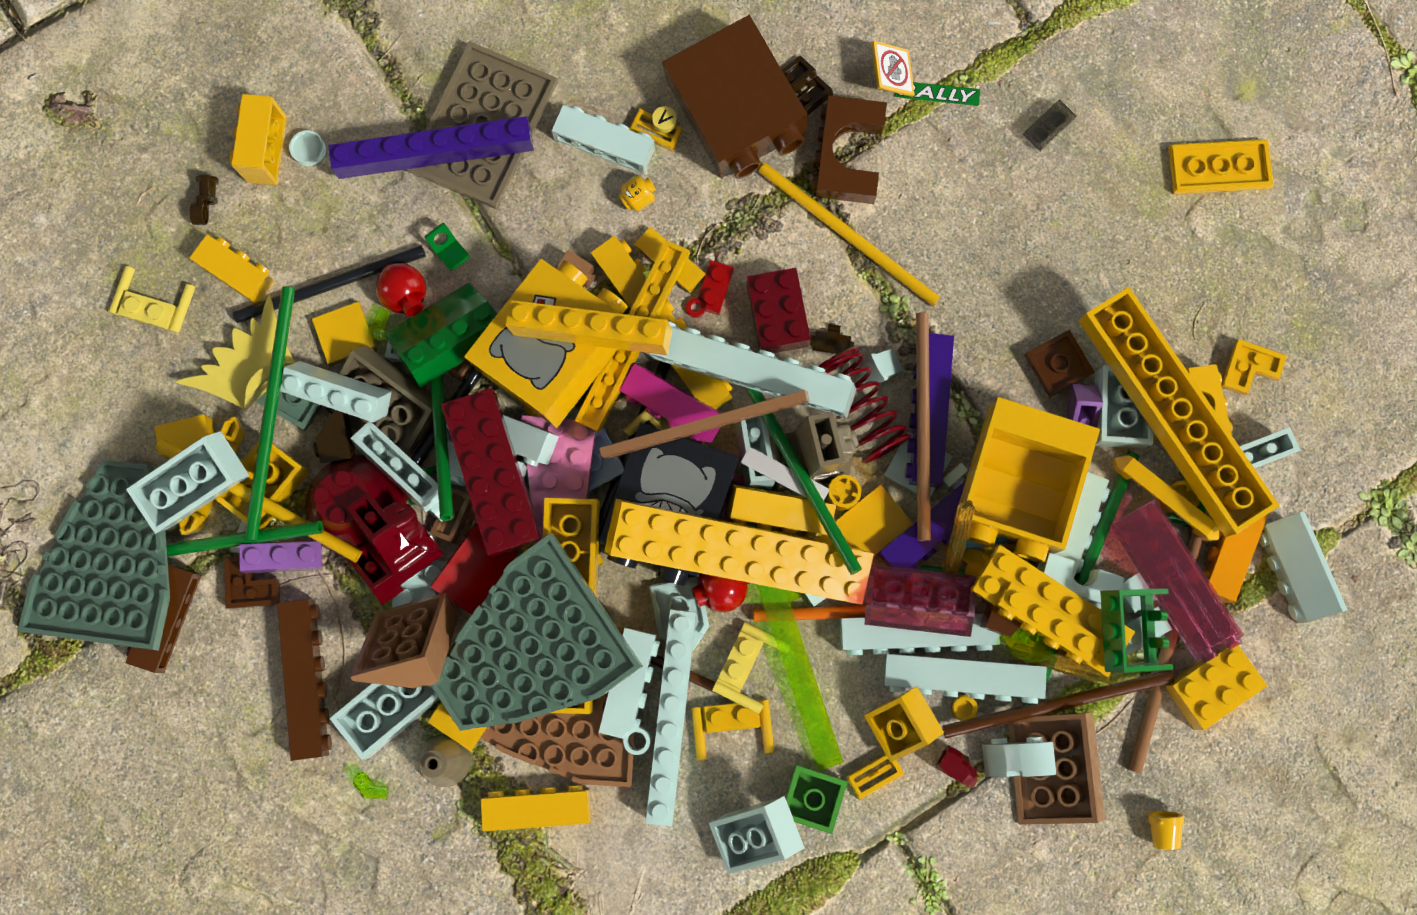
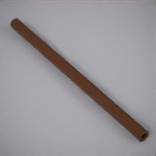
[942,670,1174,739]

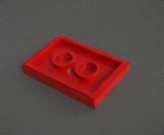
[430,523,518,615]

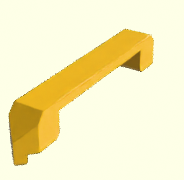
[179,416,245,536]
[1112,455,1219,541]

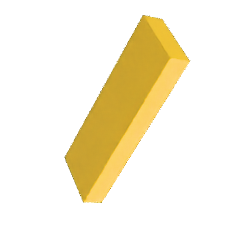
[634,226,706,294]

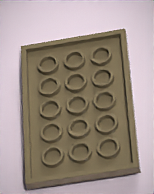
[407,41,558,210]

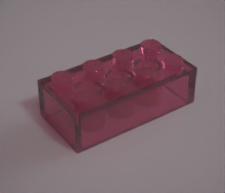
[864,564,976,637]

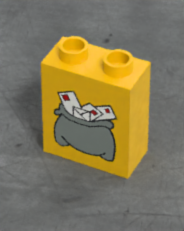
[464,259,628,428]

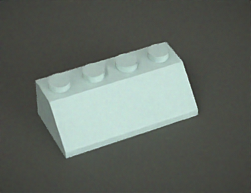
[1258,511,1348,623]

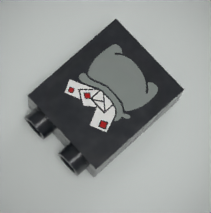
[599,423,740,586]

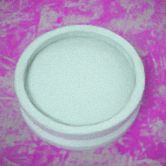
[289,130,326,166]

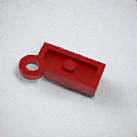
[686,260,734,318]

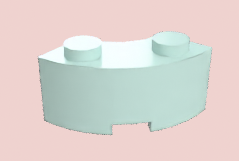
[982,737,1056,777]

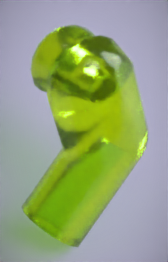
[369,307,390,341]
[353,771,389,800]

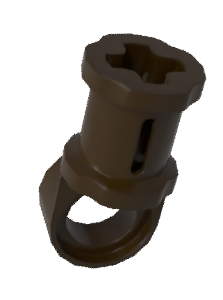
[189,175,219,225]

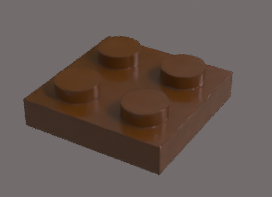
[1024,329,1095,398]

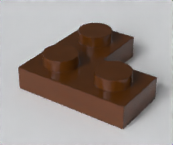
[224,556,280,609]

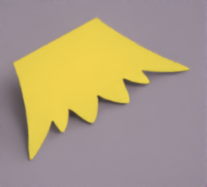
[176,294,296,411]

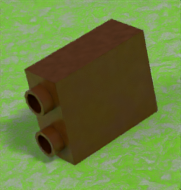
[662,14,808,179]

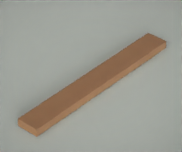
[599,390,810,458]

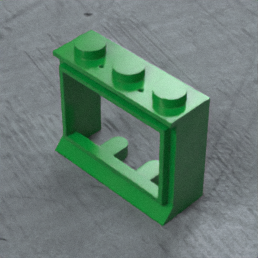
[1100,589,1173,673]

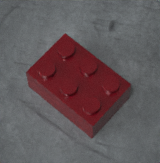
[746,268,811,353]

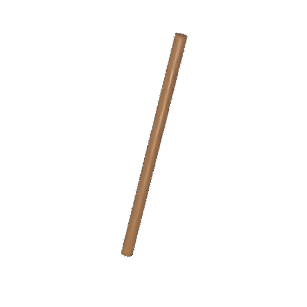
[1129,528,1203,774]

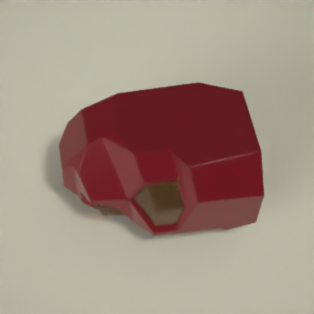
[935,745,978,788]

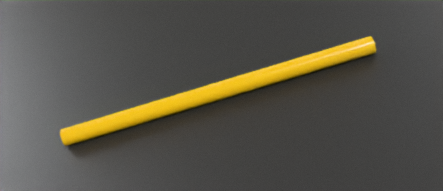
[759,162,941,307]
[155,439,362,563]

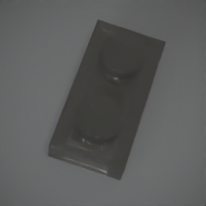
[1023,99,1077,152]

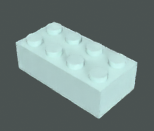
[126,431,249,534]
[329,683,440,760]

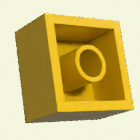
[864,686,944,762]

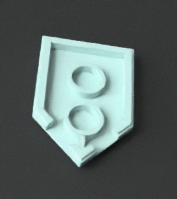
[649,576,709,652]

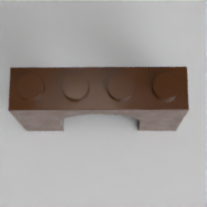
[812,95,887,204]

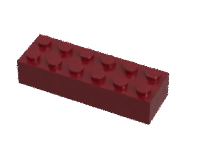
[441,388,542,558]

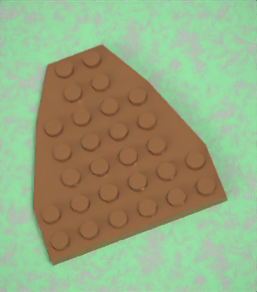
[480,627,642,787]

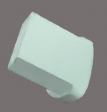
[860,349,904,382]

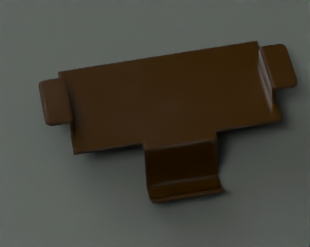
[810,324,854,354]

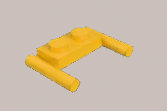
[691,700,774,761]

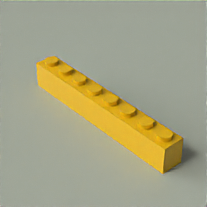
[591,235,733,410]

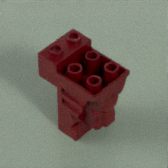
[346,493,443,606]

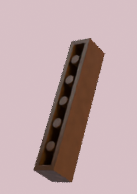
[277,599,332,761]

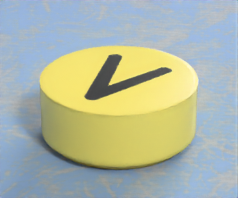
[652,106,677,133]

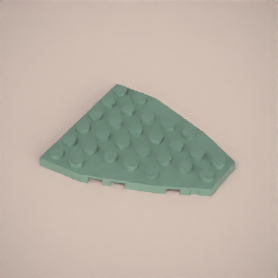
[18,460,170,651]
[432,533,643,731]

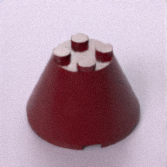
[305,455,407,552]

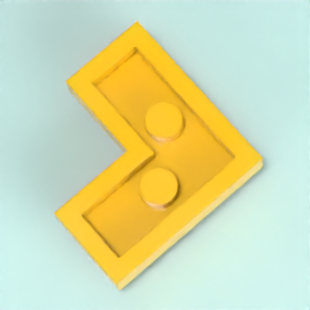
[1221,339,1287,396]

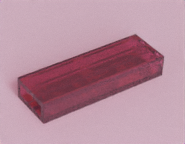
[1110,499,1245,663]

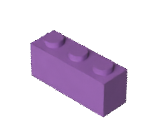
[239,541,323,573]

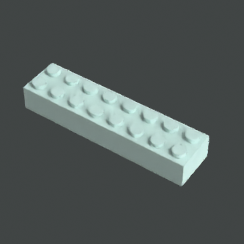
[644,321,856,419]

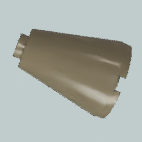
[419,734,471,787]

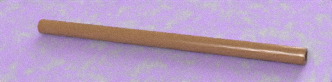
[916,312,931,541]

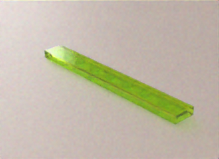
[756,584,844,771]

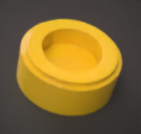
[950,695,978,721]

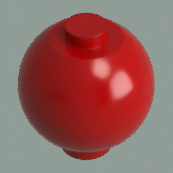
[375,263,426,317]
[691,573,750,612]

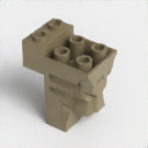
[769,411,859,492]

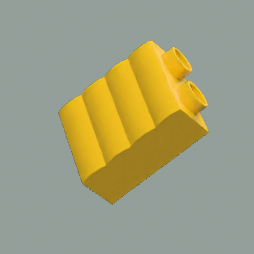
[954,397,1100,563]

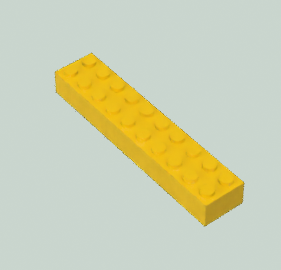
[1078,287,1280,537]
[604,499,874,605]

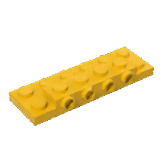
[970,545,1135,677]

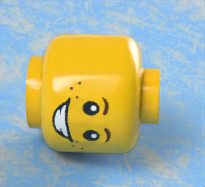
[619,175,657,212]

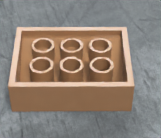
[350,593,459,688]
[1008,712,1105,825]

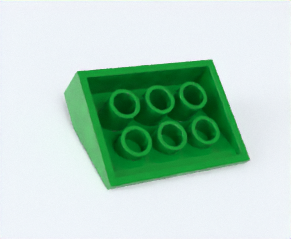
[383,283,497,388]

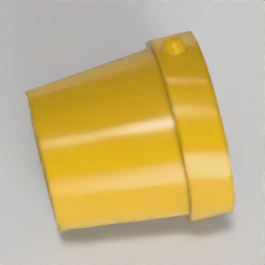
[1148,811,1184,850]

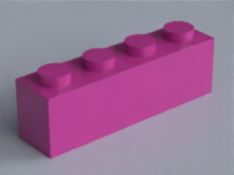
[619,364,721,444]

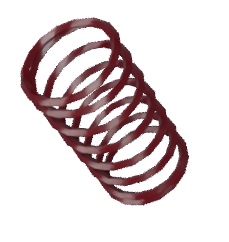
[818,347,911,464]

